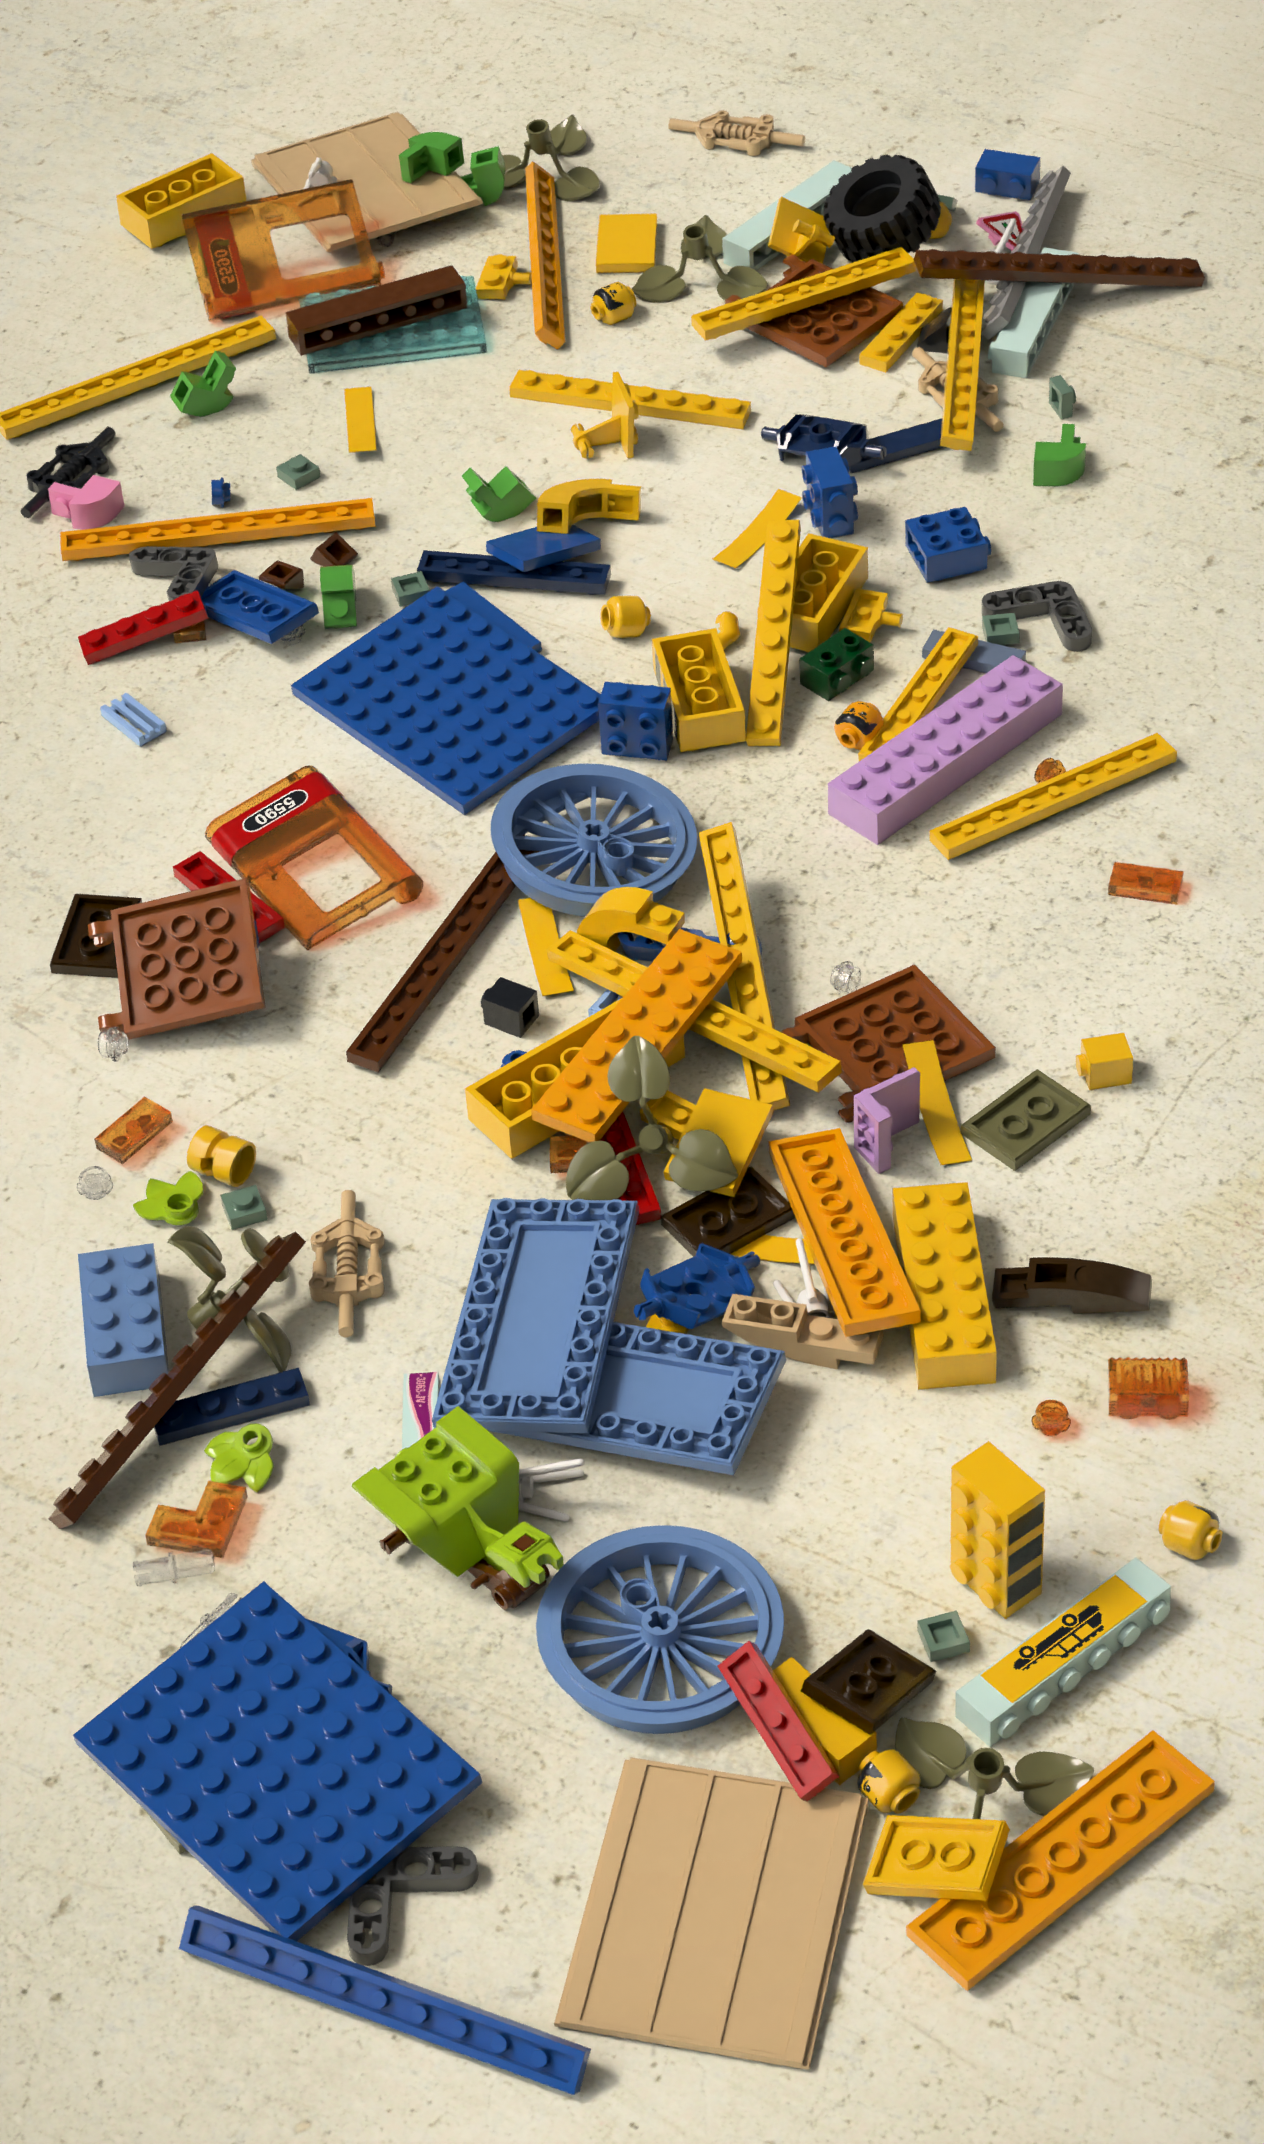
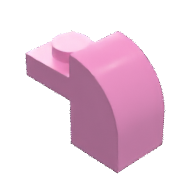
[48,475,124,529]

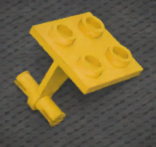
[768,197,835,264]
[571,372,639,459]

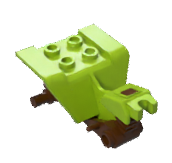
[352,1406,564,1610]

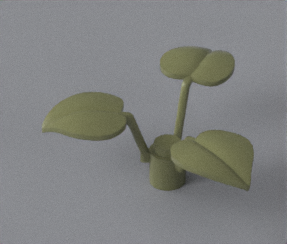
[502,114,600,201]
[631,215,768,302]
[566,1036,738,1200]
[167,1226,291,1373]
[895,1717,1094,1819]

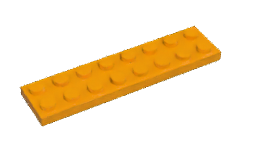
[531,929,742,1142]
[768,1128,921,1337]
[906,1730,1215,1991]

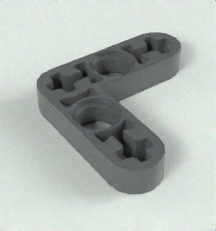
[129,546,218,601]
[982,581,1092,652]
[347,1846,479,1966]

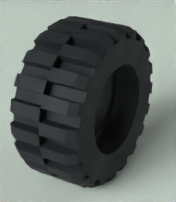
[823,154,941,262]

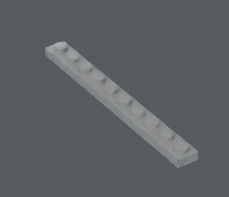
[981,165,1071,340]

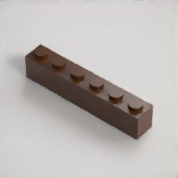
[285,265,468,355]

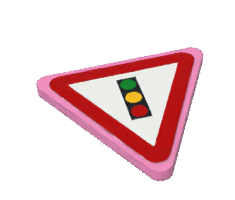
[976,211,1023,251]

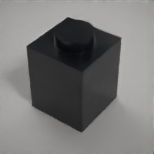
[481,977,539,1038]

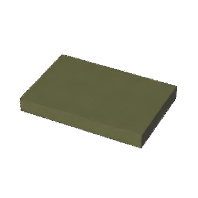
[961,1069,1091,1171]

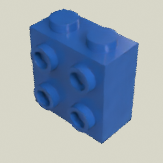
[802,446,858,538]
[905,506,991,583]
[598,682,674,761]

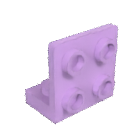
[854,1067,920,1174]

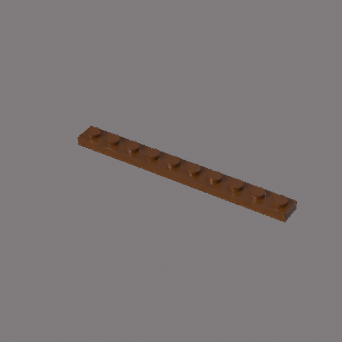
[914,249,1205,287]
[346,835,541,1072]
[48,1232,306,1529]

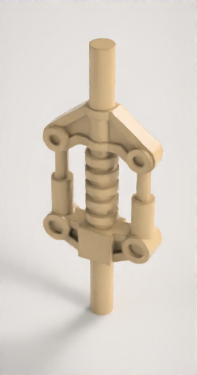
[669,110,805,156]
[912,347,1004,432]
[309,1190,385,1337]

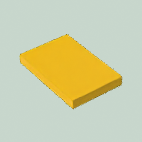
[596,214,657,273]
[664,1088,774,1197]
[863,1815,1010,1901]

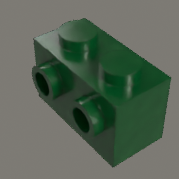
[799,628,874,701]

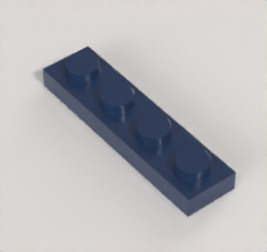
[154,1368,310,1446]

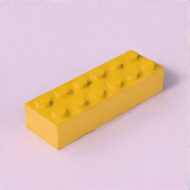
[465,998,685,1159]
[892,1182,997,1390]

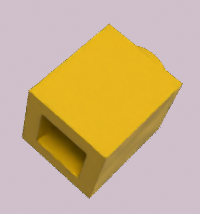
[1076,1033,1133,1090]

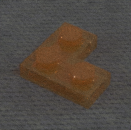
[145,1481,248,1558]

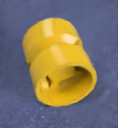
[186,1125,256,1187]

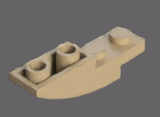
[722,1294,884,1369]

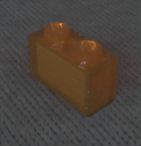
[1107,1357,1189,1420]

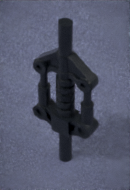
[21,427,116,518]

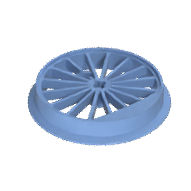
[491,764,697,917]
[536,1525,784,1734]

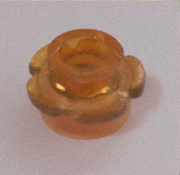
[1034,758,1066,784]
[1032,1400,1071,1436]

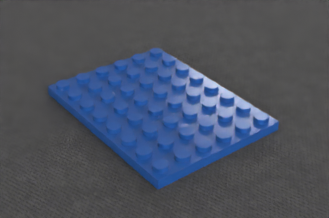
[291,586,601,815]
[73,1581,482,1941]

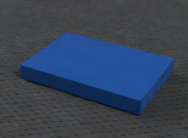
[486,525,601,572]

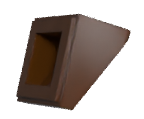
[310,532,358,567]
[259,560,304,589]

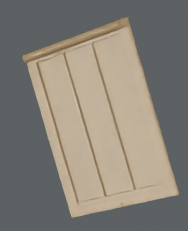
[251,112,483,252]
[554,1757,868,2070]

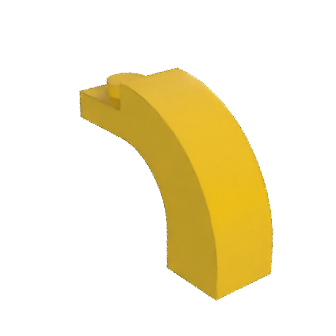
[537,479,641,534]
[576,887,685,952]

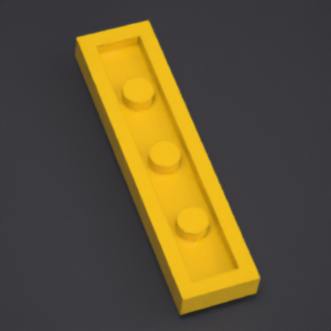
[859,293,943,373]

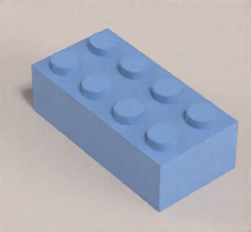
[78,1243,169,1397]

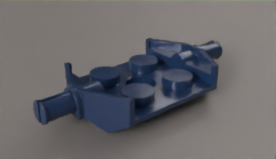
[761,414,887,467]

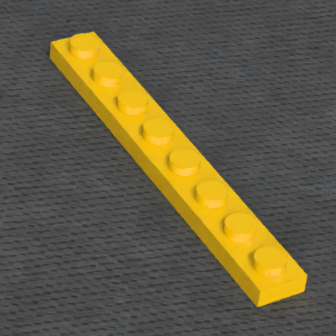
[691,247,916,341]
[509,370,751,429]
[746,520,801,746]
[930,733,1177,860]

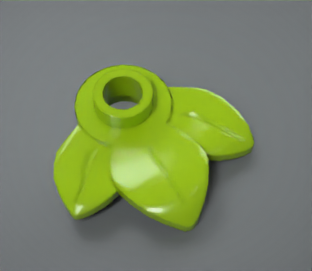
[133,1171,203,1225]
[204,1424,274,1492]

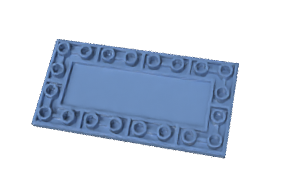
[432,1198,639,1433]
[492,1322,786,1475]

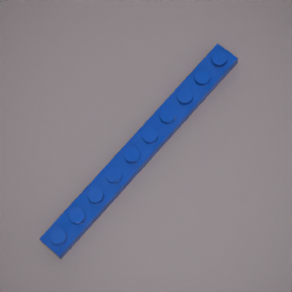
[179,1905,591,2095]

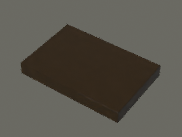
[50,894,142,978]
[660,1166,795,1257]
[801,1629,936,1735]

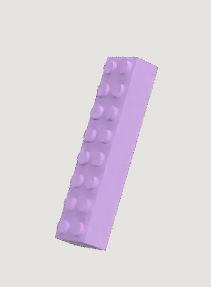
[828,655,1063,845]

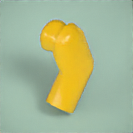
[715,611,740,649]

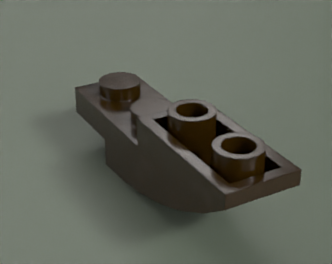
[992,1257,1152,1314]

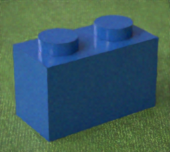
[975,149,1040,200]

